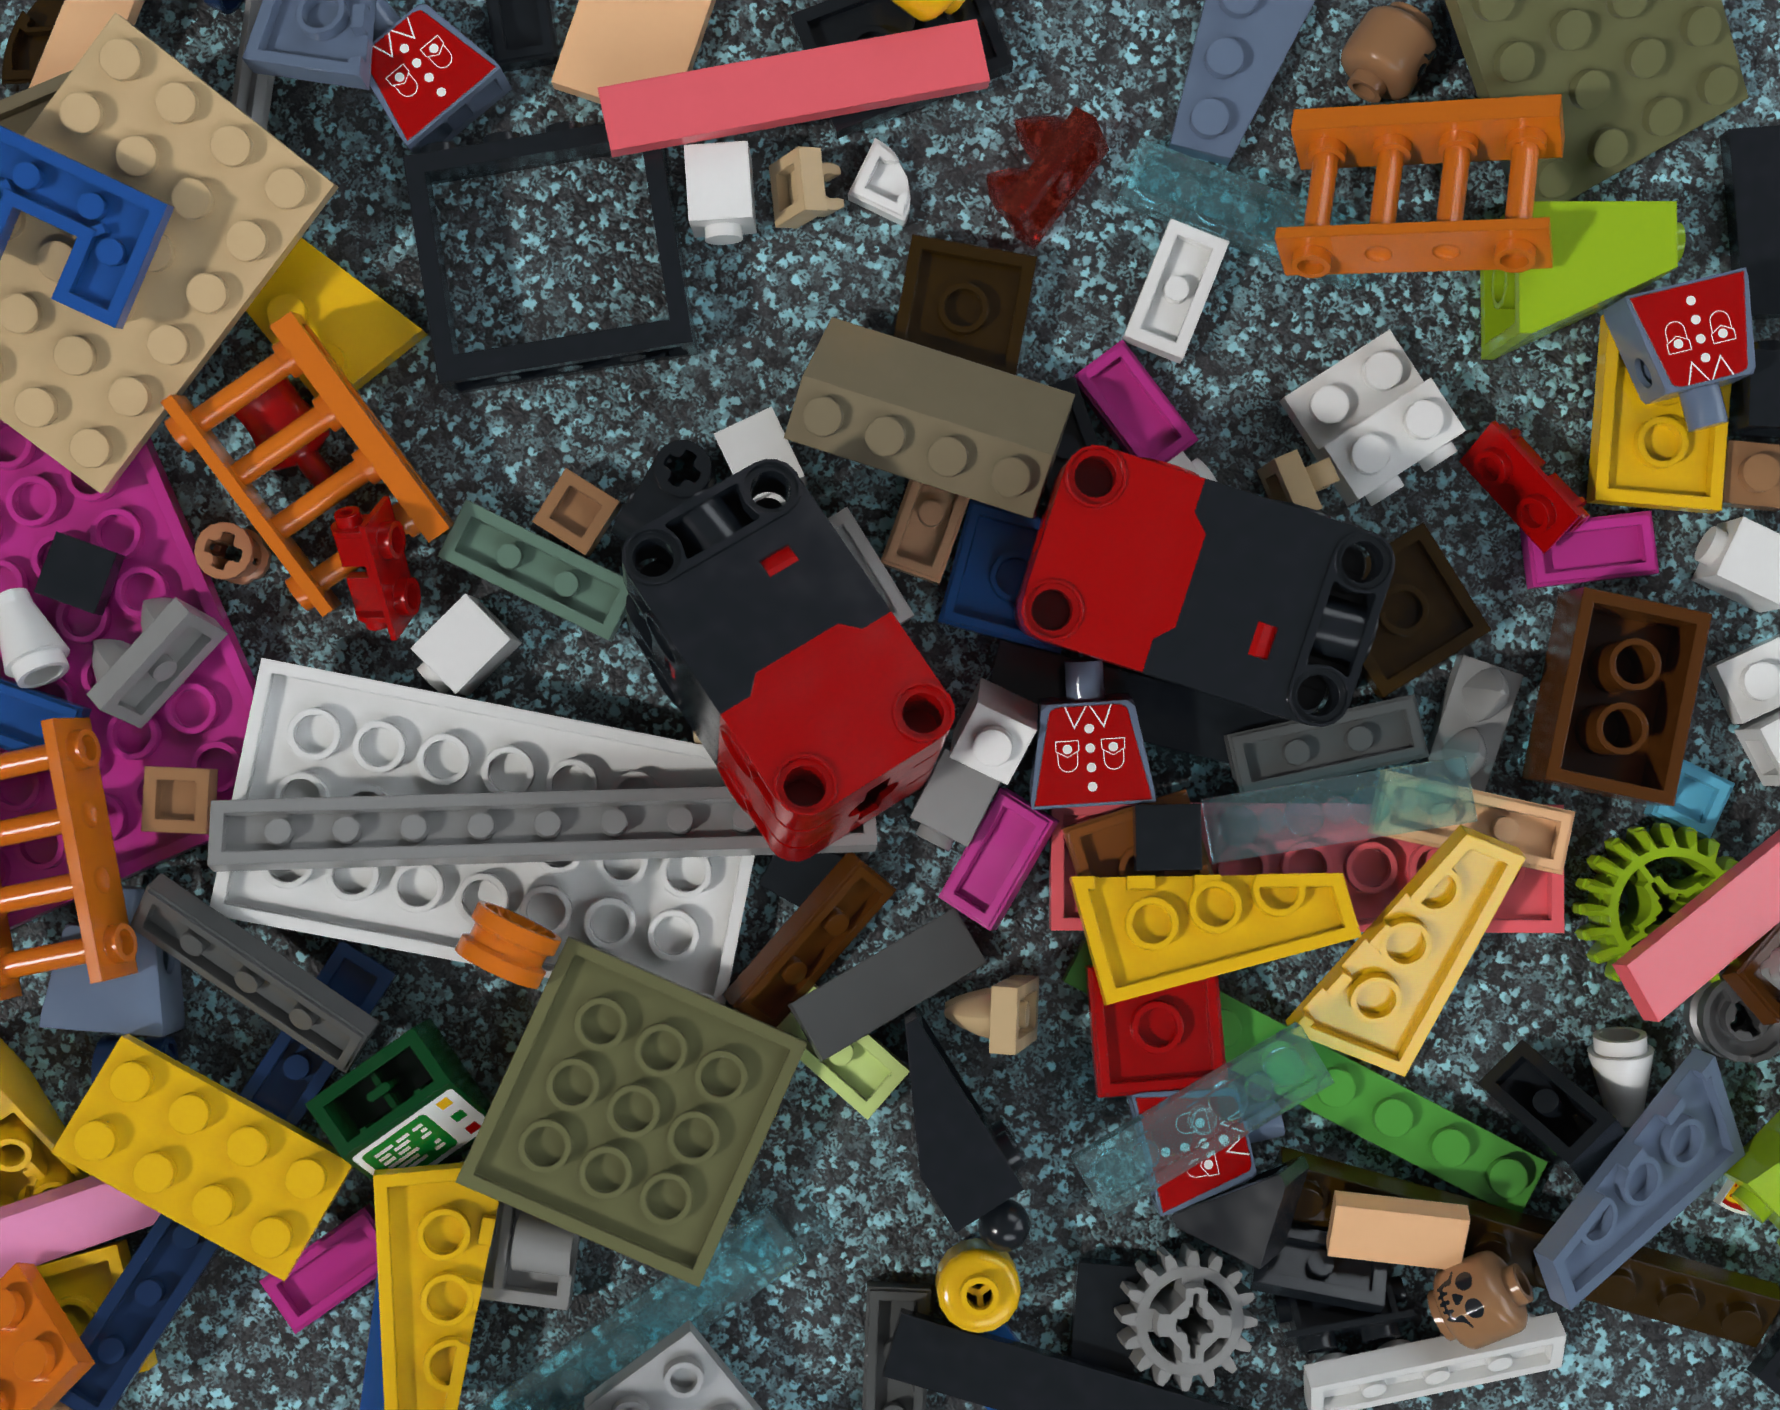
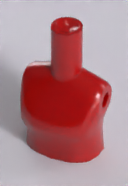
[233,376,334,487]

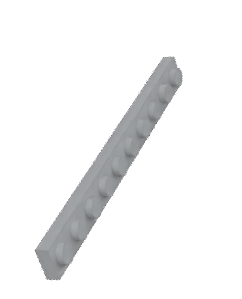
[207,786,877,872]

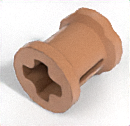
[194,522,272,585]

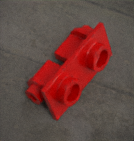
[1459,420,1591,554]
[330,496,421,641]

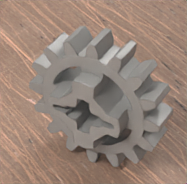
[1114,1243,1258,1391]

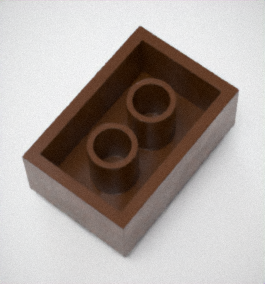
[1521,587,1712,806]

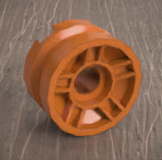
[455,900,562,989]

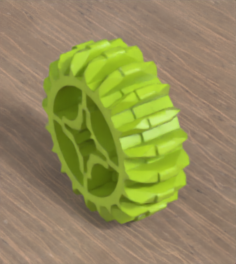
[1570,823,1738,992]

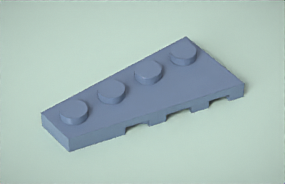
[242,0,376,90]
[1167,0,1315,166]
[1533,1048,1745,1311]

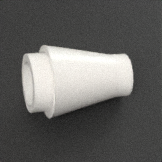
[0,588,70,689]
[1587,1027,1655,1127]

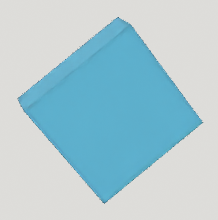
[1643,759,1735,840]

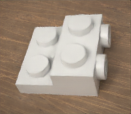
[1279,329,1466,506]

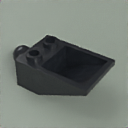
[904,1005,1030,1252]

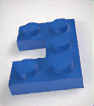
[0,125,175,329]

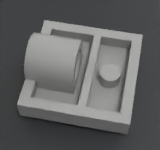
[460,1160,580,1311]
[584,1320,762,1410]

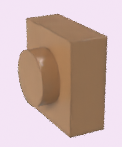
[1722,440,1780,512]
[532,468,623,558]
[141,766,218,834]

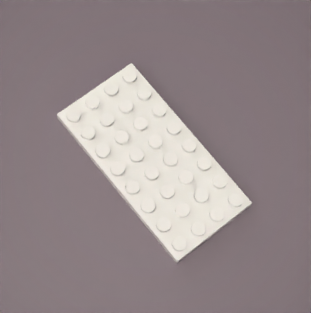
[210,658,755,1004]

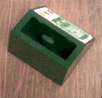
[305,1018,491,1181]

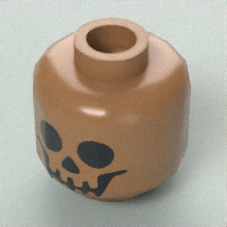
[1340,2,1437,103]
[1427,1250,1534,1350]

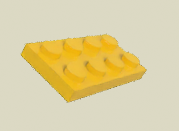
[51,1034,353,1281]

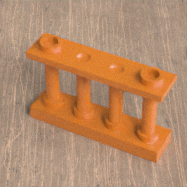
[1275,94,1565,278]
[160,311,454,617]
[0,717,138,1001]

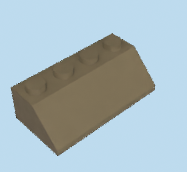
[784,317,1076,519]

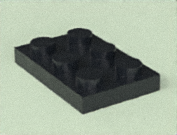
[791,0,1013,139]

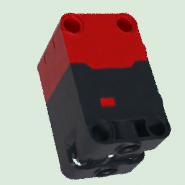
[1013,445,1395,727]
[622,459,955,862]

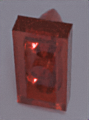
[986,107,1109,249]

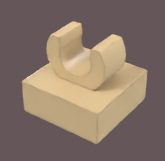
[769,146,844,229]
[1257,449,1340,511]

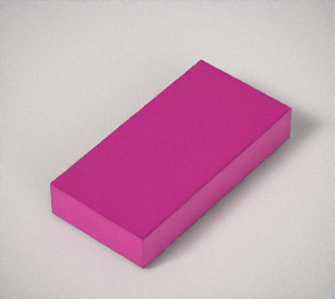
[1073,339,1199,462]
[1519,511,1659,589]
[938,788,1059,931]
[259,1203,378,1334]

